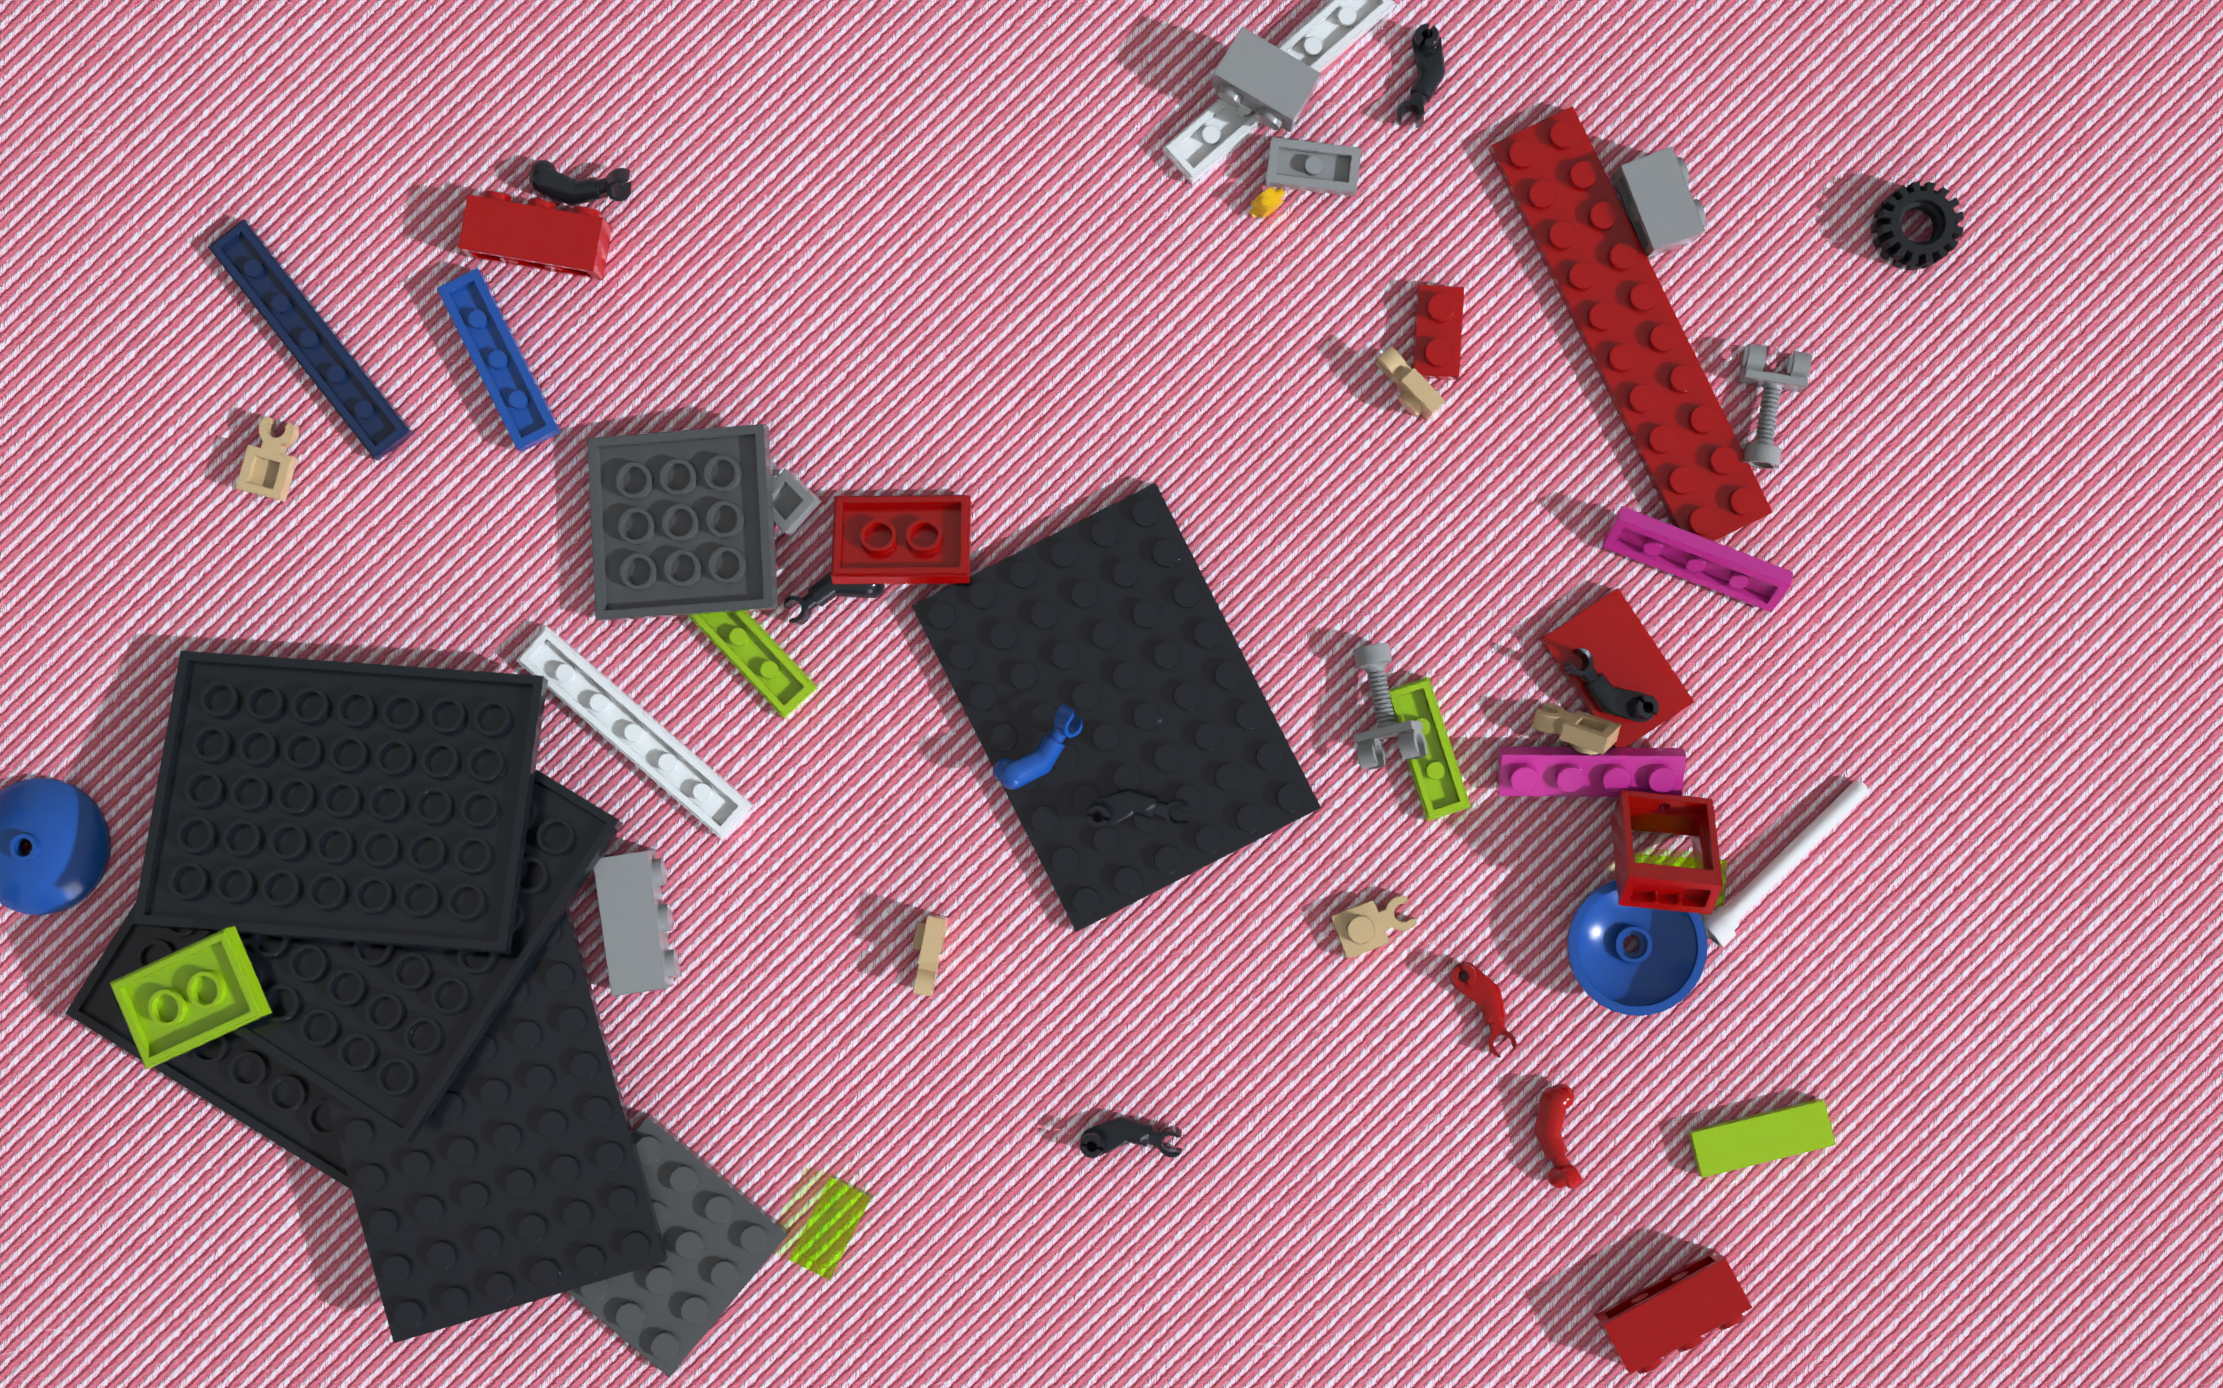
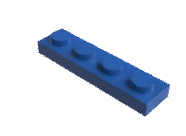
[437,268,562,452]

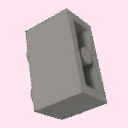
[1212,27,1321,132]
[1612,146,1706,258]

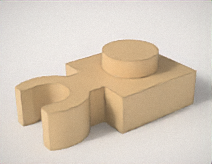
[1375,346,1445,420]
[236,416,299,502]
[1532,702,1621,755]
[1330,895,1417,959]
[913,914,949,997]

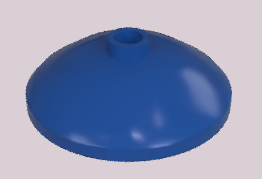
[0,778,111,915]
[1567,879,1707,1016]

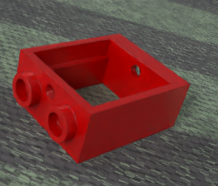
[1611,790,1723,915]

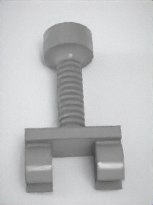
[1738,343,1812,469]
[1353,643,1427,770]

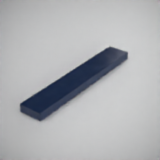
[208,219,414,461]

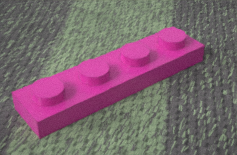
[1602,506,1793,612]
[1496,747,1686,797]

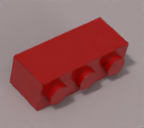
[458,191,612,280]
[1594,1250,1753,1375]

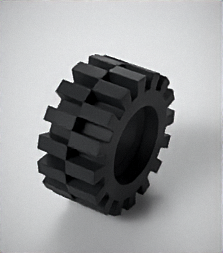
[1871,181,1964,270]

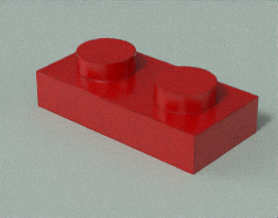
[1412,284,1464,380]

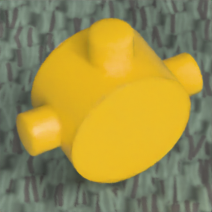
[1249,187,1285,218]

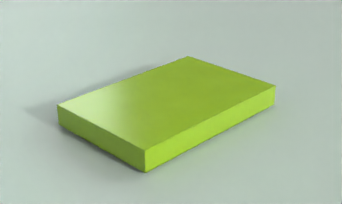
[110,926,272,1069]

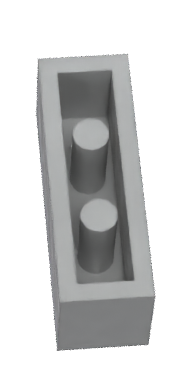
[594,850,680,997]

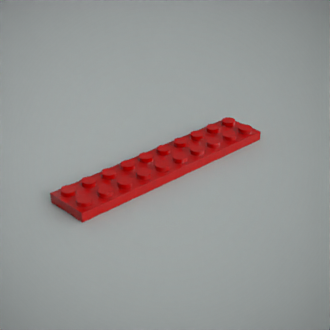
[1489,106,1773,541]

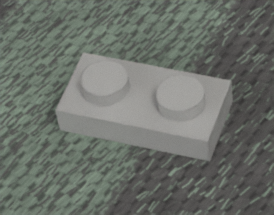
[1265,137,1362,197]

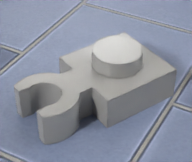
[770,458,822,535]

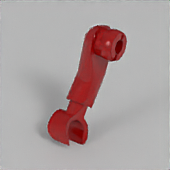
[1450,962,1517,1058]
[1534,1084,1583,1189]

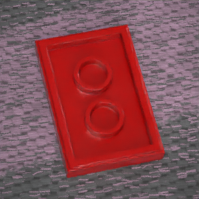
[831,495,972,584]
[1540,588,1694,748]

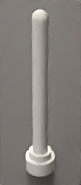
[1701,781,1868,948]

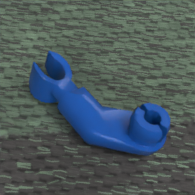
[993,704,1083,790]

